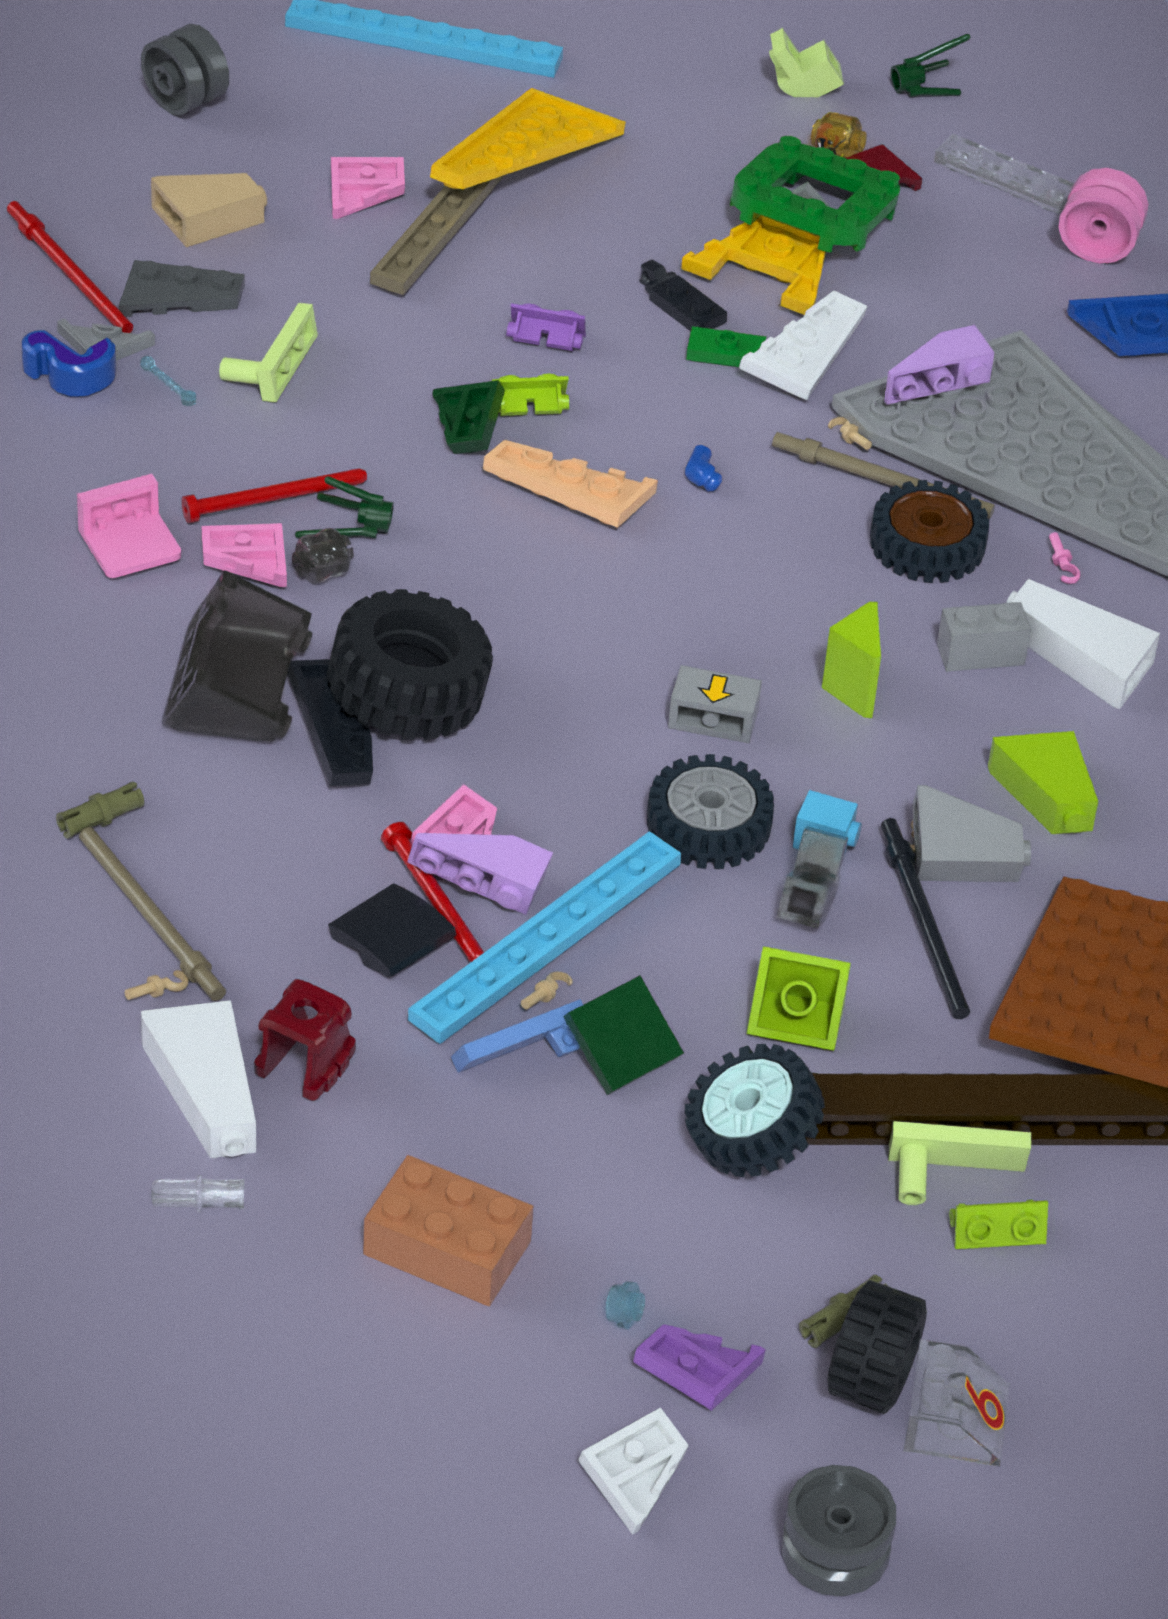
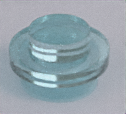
[606,1281,645,1329]

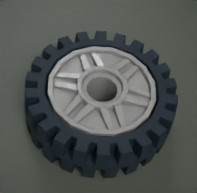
[647,754,774,869]

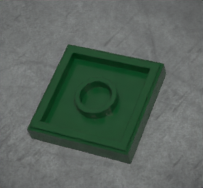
[563,975,684,1095]

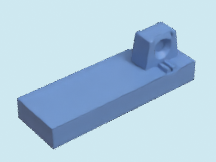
[451,999,583,1073]

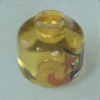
[811,112,867,158]

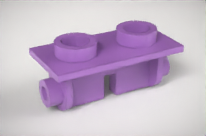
[506,303,586,352]

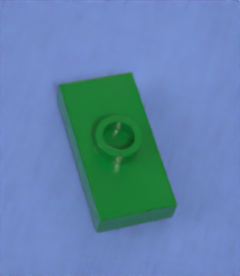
[686,326,766,367]

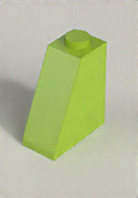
[988,731,1099,834]

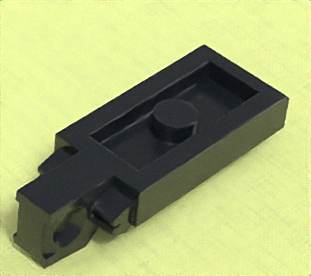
[639,259,727,332]

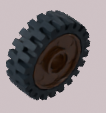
[870,480,989,583]

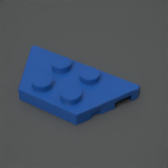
[1067,294,1168,356]

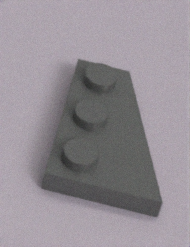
[118,260,245,317]

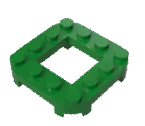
[729,136,900,253]

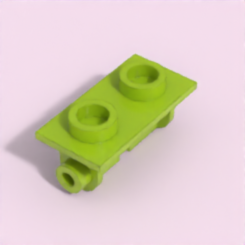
[492,373,569,416]
[949,1199,1048,1249]

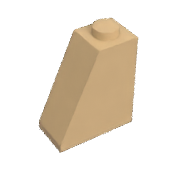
[151,173,267,247]

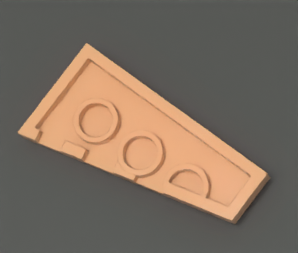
[483,440,658,528]

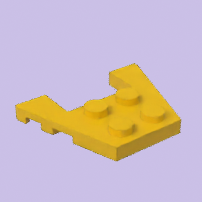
[681,215,826,315]

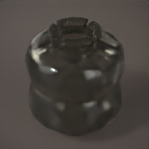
[292,528,354,584]

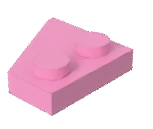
[201,523,287,587]

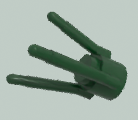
[890,34,971,97]
[295,476,394,539]

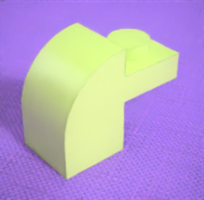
[769,28,844,97]

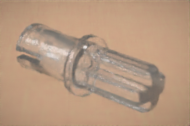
[151,1175,244,1212]

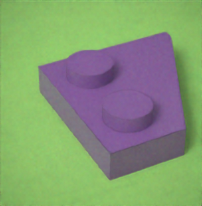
[633,1324,766,1411]

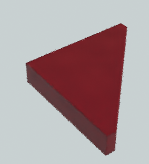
[846,144,922,191]

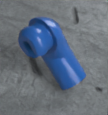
[685,445,722,492]

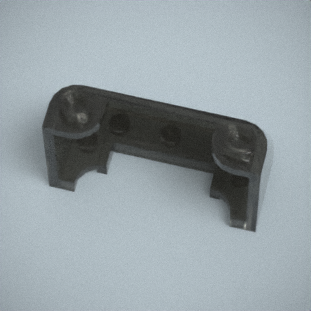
[161,570,313,743]

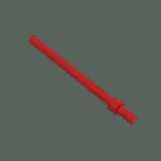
[7,201,133,333]

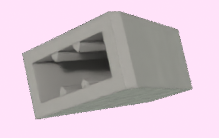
[912,785,1031,882]

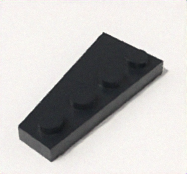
[287,659,373,786]

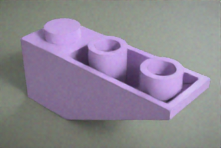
[884,325,994,405]
[407,833,553,915]

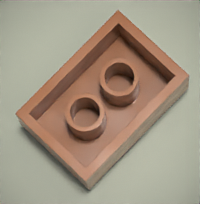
[363,1155,534,1307]

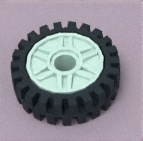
[684,1043,825,1177]

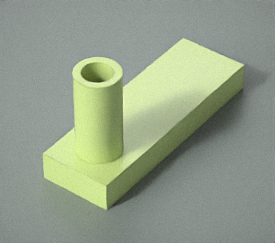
[219,303,318,402]
[888,1121,1031,1205]

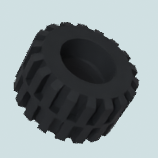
[827,1280,927,1414]

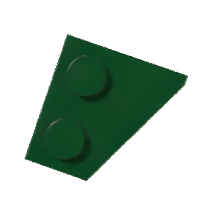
[432,380,505,454]

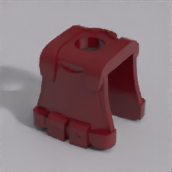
[254,979,356,1101]

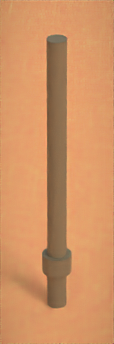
[772,432,995,519]
[79,827,226,1001]

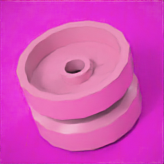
[1058,168,1149,264]

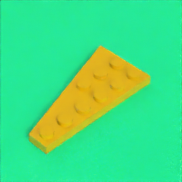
[430,88,626,189]

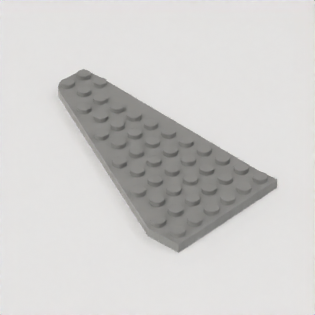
[832,330,1168,576]

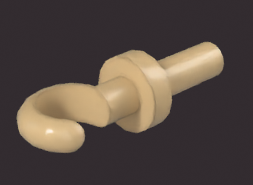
[828,417,872,450]
[124,970,189,1000]
[521,971,573,1010]

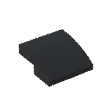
[328,883,457,977]

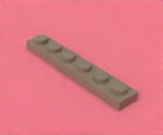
[370,176,503,295]

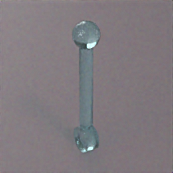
[140,356,196,406]

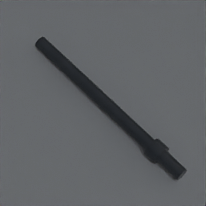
[881,818,970,1019]

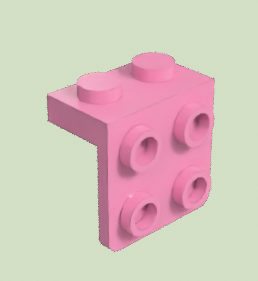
[77,474,181,578]

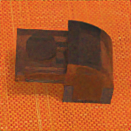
[776,826,848,929]

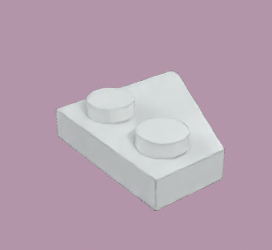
[578,1408,689,1535]

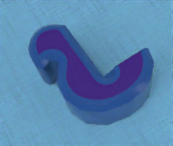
[22,330,116,397]

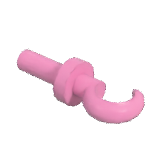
[1049,532,1080,584]

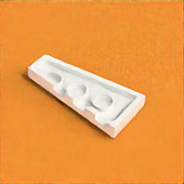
[739,291,867,400]

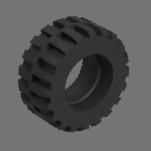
[327,589,493,740]

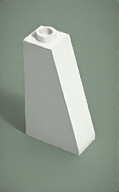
[1006,579,1160,709]
[141,1000,256,1158]

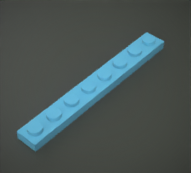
[285,0,563,78]
[408,831,681,1044]

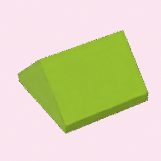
[822,601,881,718]
[747,946,851,1051]

